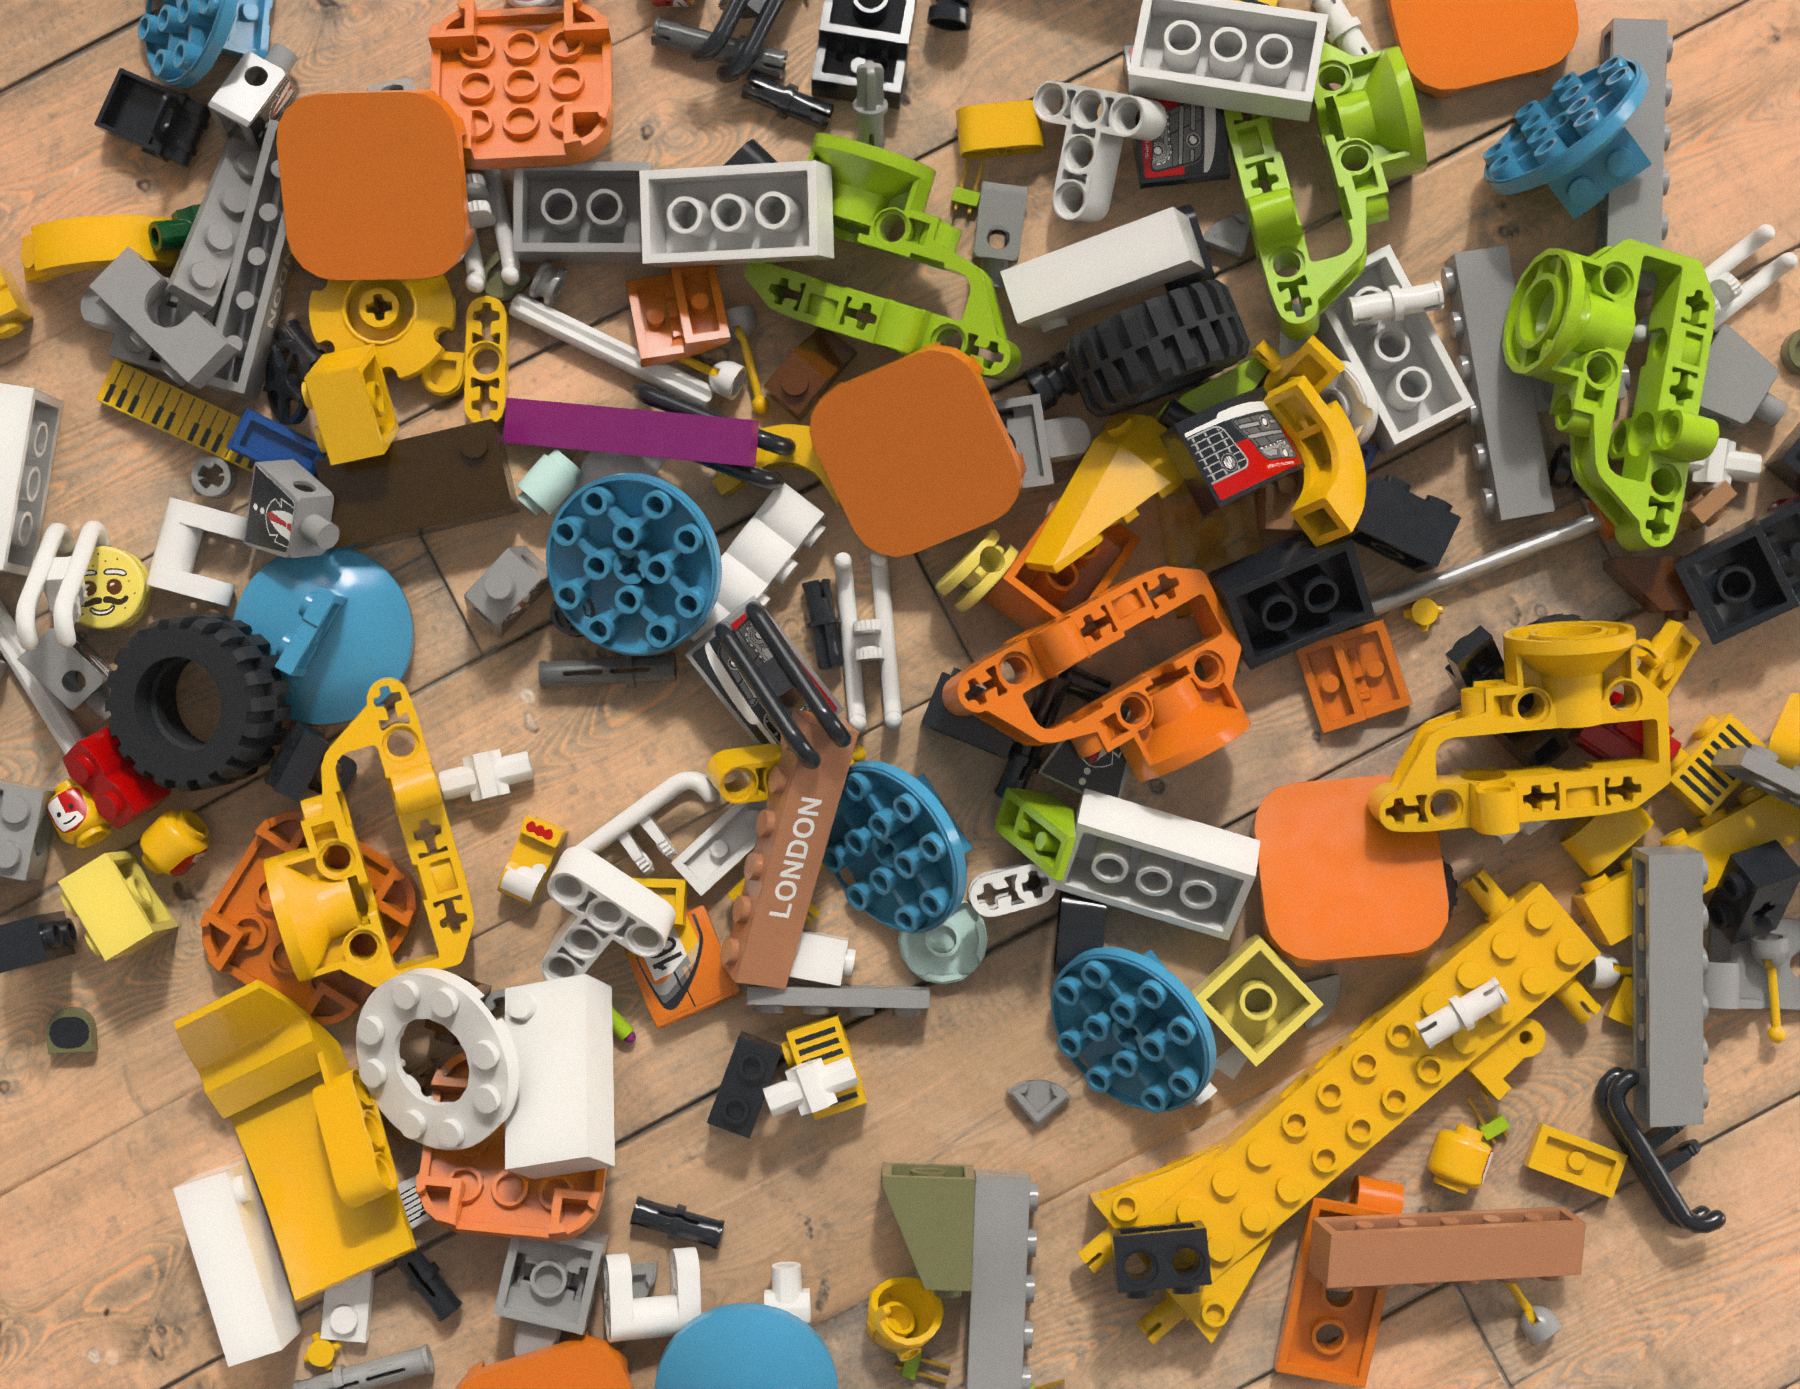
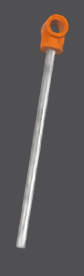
[1239,481,1654,667]

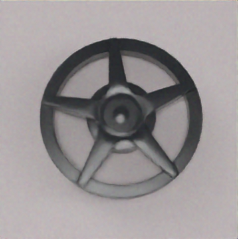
[263,340,311,425]

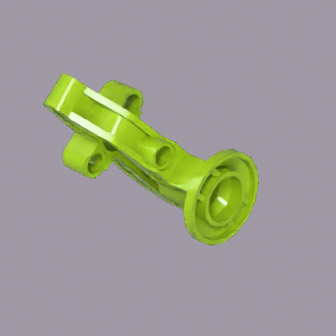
[1224,42,1427,341]
[745,133,1022,380]
[1502,239,1719,551]

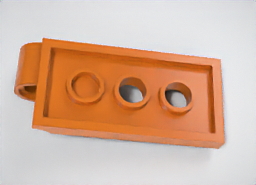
[1274,1175,1404,1388]

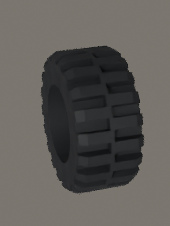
[1065,280,1250,418]
[105,614,291,792]

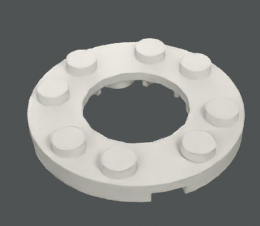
[356,968,519,1150]

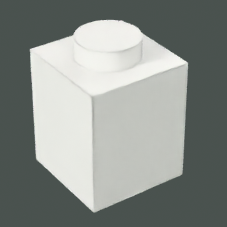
[789,930,856,986]

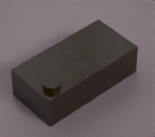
[315,419,520,551]

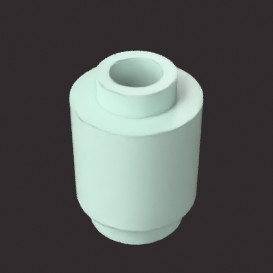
[516,448,582,516]

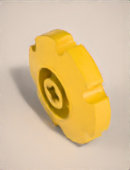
[309,275,457,381]

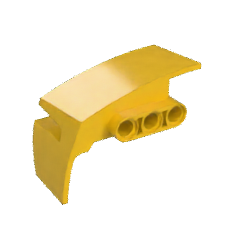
[174,979,417,1302]

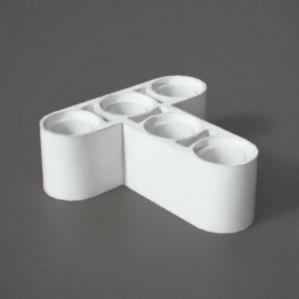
[1033,81,1167,223]
[541,846,676,981]

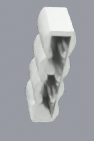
[690,482,826,642]

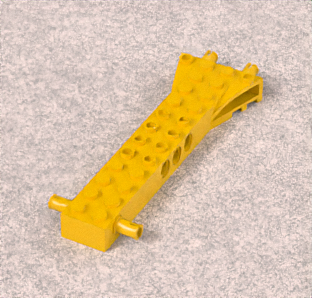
[1077,867,1602,1345]

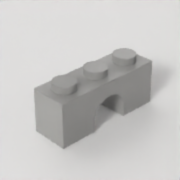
[89,247,238,389]

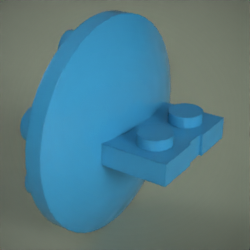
[138,0,273,88]
[1483,54,1652,220]
[546,473,722,656]
[233,546,415,725]
[822,760,973,933]
[1051,947,1217,1113]
[655,1303,838,1389]

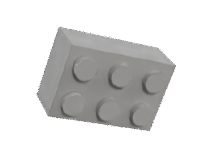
[513,161,653,263]

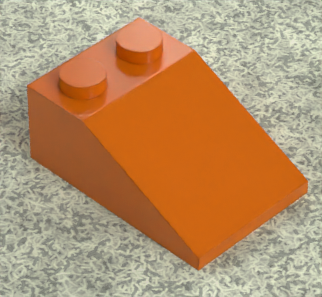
[985,494,1141,630]

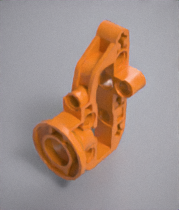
[942,566,1251,782]

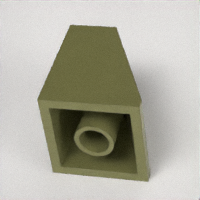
[882,1162,975,1298]

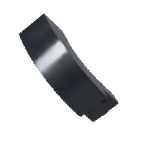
[1445,625,1569,767]

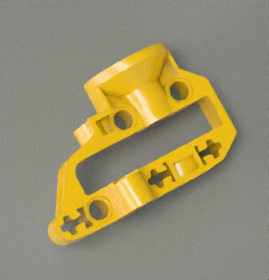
[1368,621,1671,835]
[264,677,474,988]

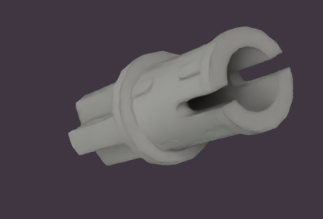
[852,60,888,148]

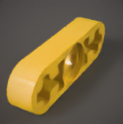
[464,296,510,425]

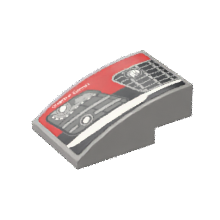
[683,595,844,746]

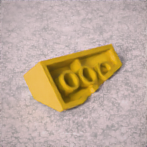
[1025,413,1184,573]

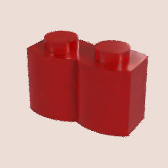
[63,726,171,830]

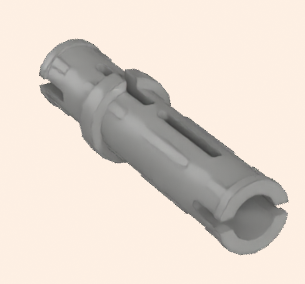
[293,1344,435,1389]

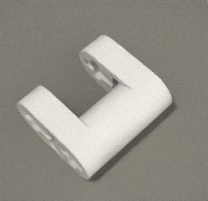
[146,497,247,607]
[968,861,1056,917]
[602,1247,701,1342]

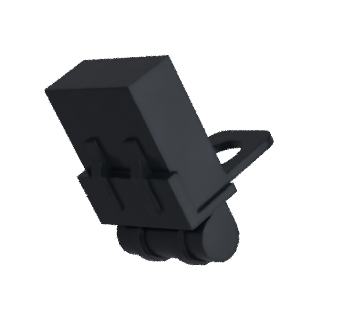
[94,68,211,168]
[264,719,357,802]

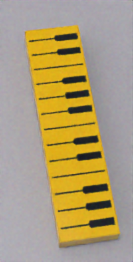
[96,359,255,473]

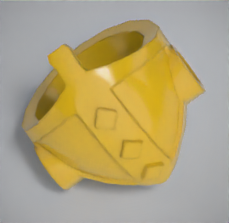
[865,1276,944,1361]

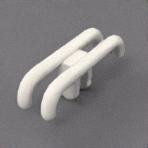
[463,169,521,293]
[1631,224,1798,344]
[15,521,110,650]
[834,551,903,732]
[576,771,721,876]

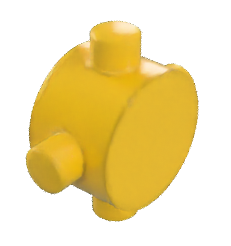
[1403,597,1443,632]
[303,1331,342,1371]

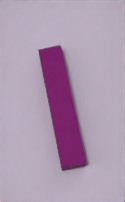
[503,397,759,467]

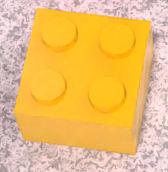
[301,343,400,466]

